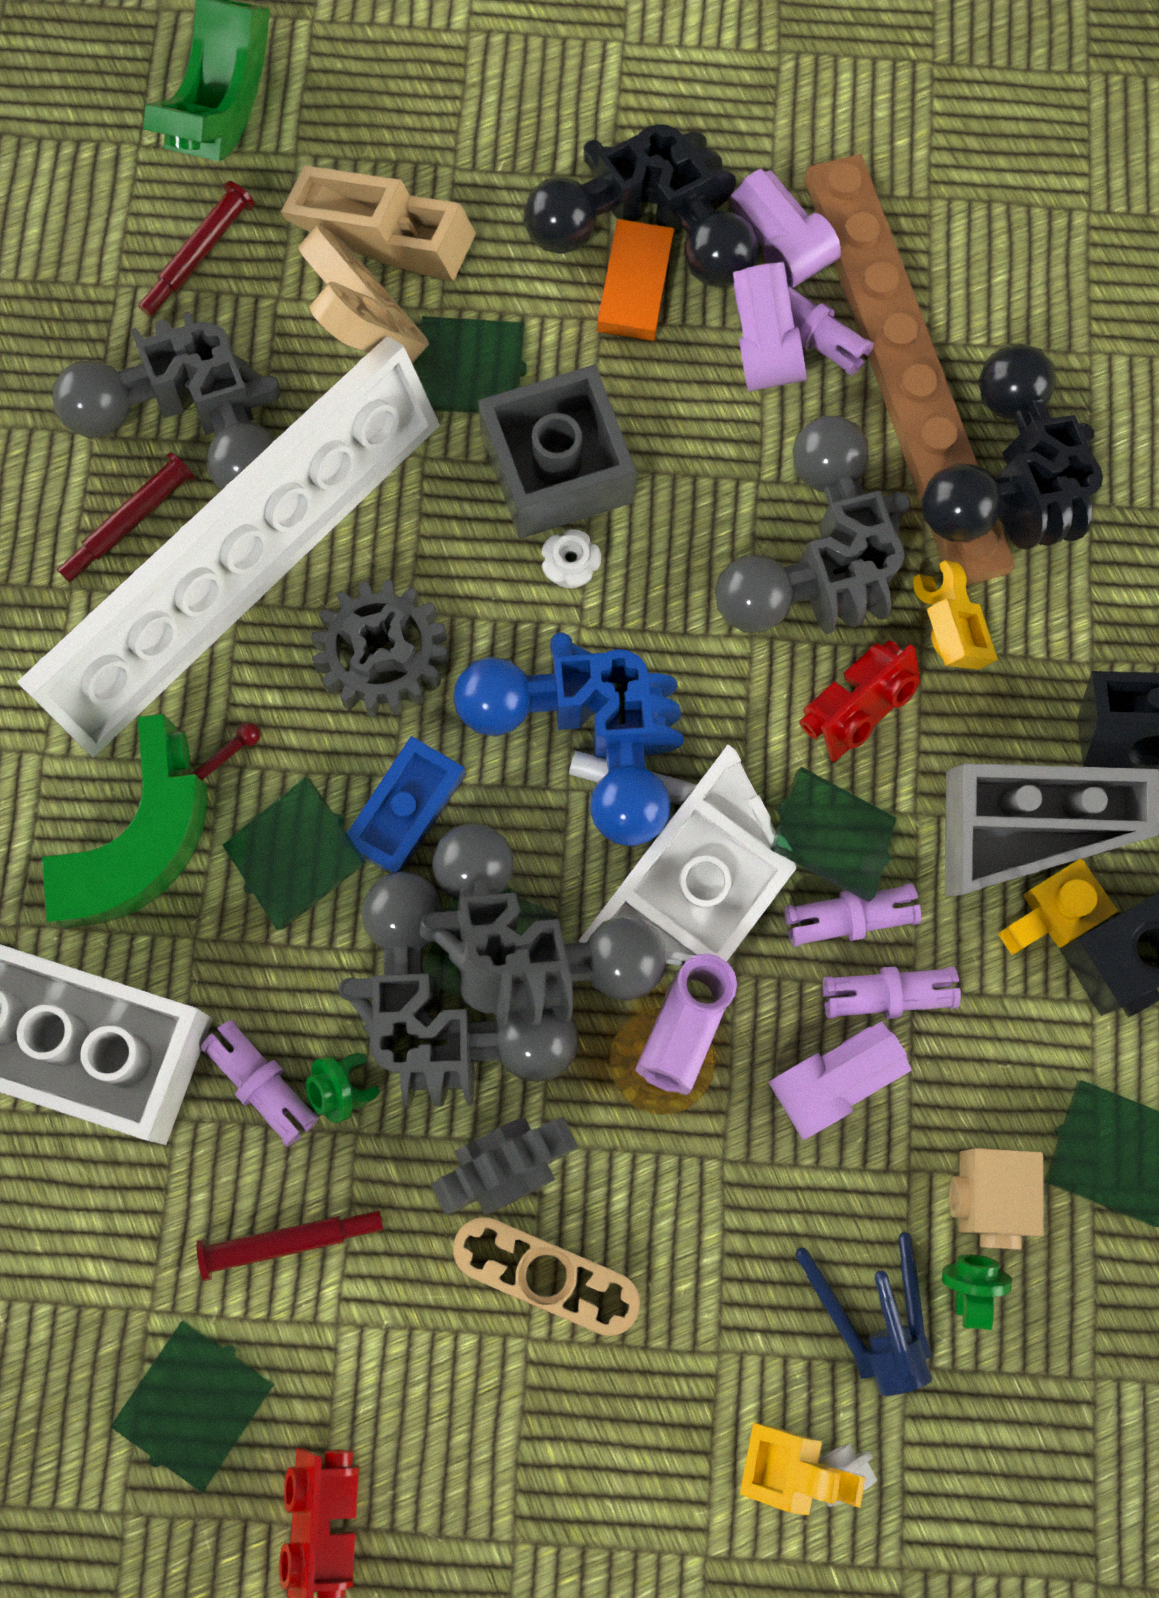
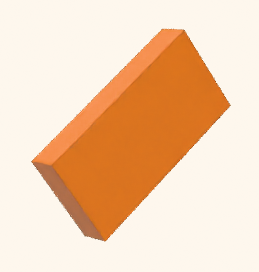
[597,219,674,341]

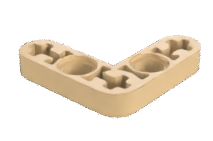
[298,224,429,363]

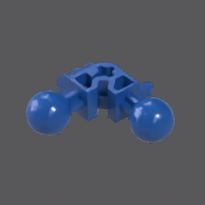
[453,633,684,847]

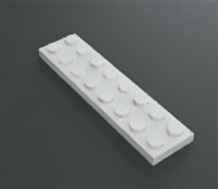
[17,335,440,758]

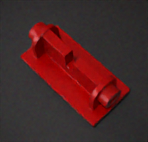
[799,640,921,763]
[279,1448,359,1598]

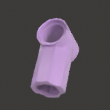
[730,169,841,288]
[733,262,807,392]
[635,953,737,1095]
[768,1021,912,1140]

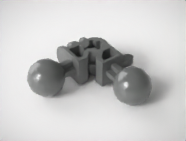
[52,311,281,490]
[715,416,911,634]
[420,823,666,1028]
[339,871,579,1108]

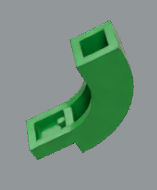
[143,0,270,161]
[42,714,208,928]

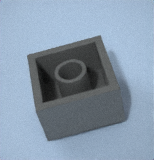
[478,364,636,539]

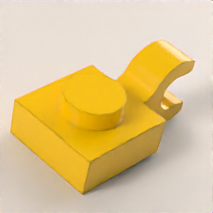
[913,560,998,670]
[998,859,1118,955]
[740,1422,866,1515]

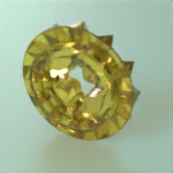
[609,1008,715,1115]

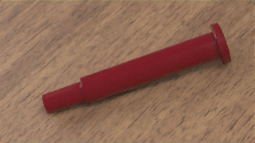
[138,180,255,317]
[56,452,196,583]
[196,1210,384,1281]

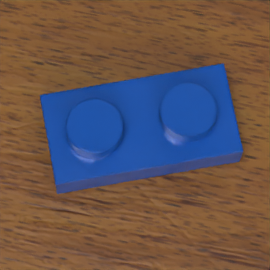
[342,736,466,874]

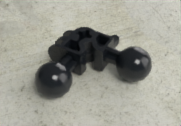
[523,124,758,288]
[921,343,1103,550]

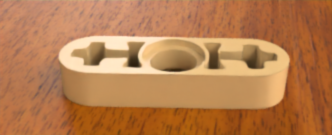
[453,1217,640,1336]

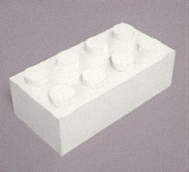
[0,944,213,1145]

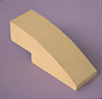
[280,165,476,282]

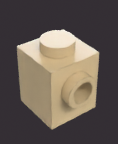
[949,1148,1044,1250]

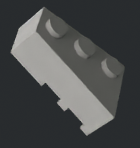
[945,763,1159,897]

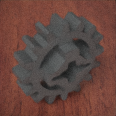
[311,580,449,717]
[431,1117,578,1215]

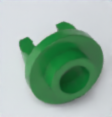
[306,1053,380,1123]
[942,1254,1012,1330]

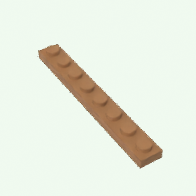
[804,153,1015,586]

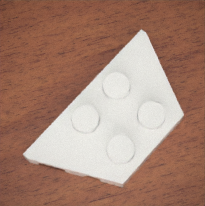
[579,745,797,967]

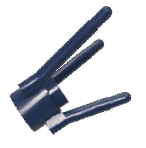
[795,1232,932,1396]

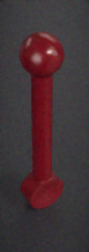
[190,722,261,780]

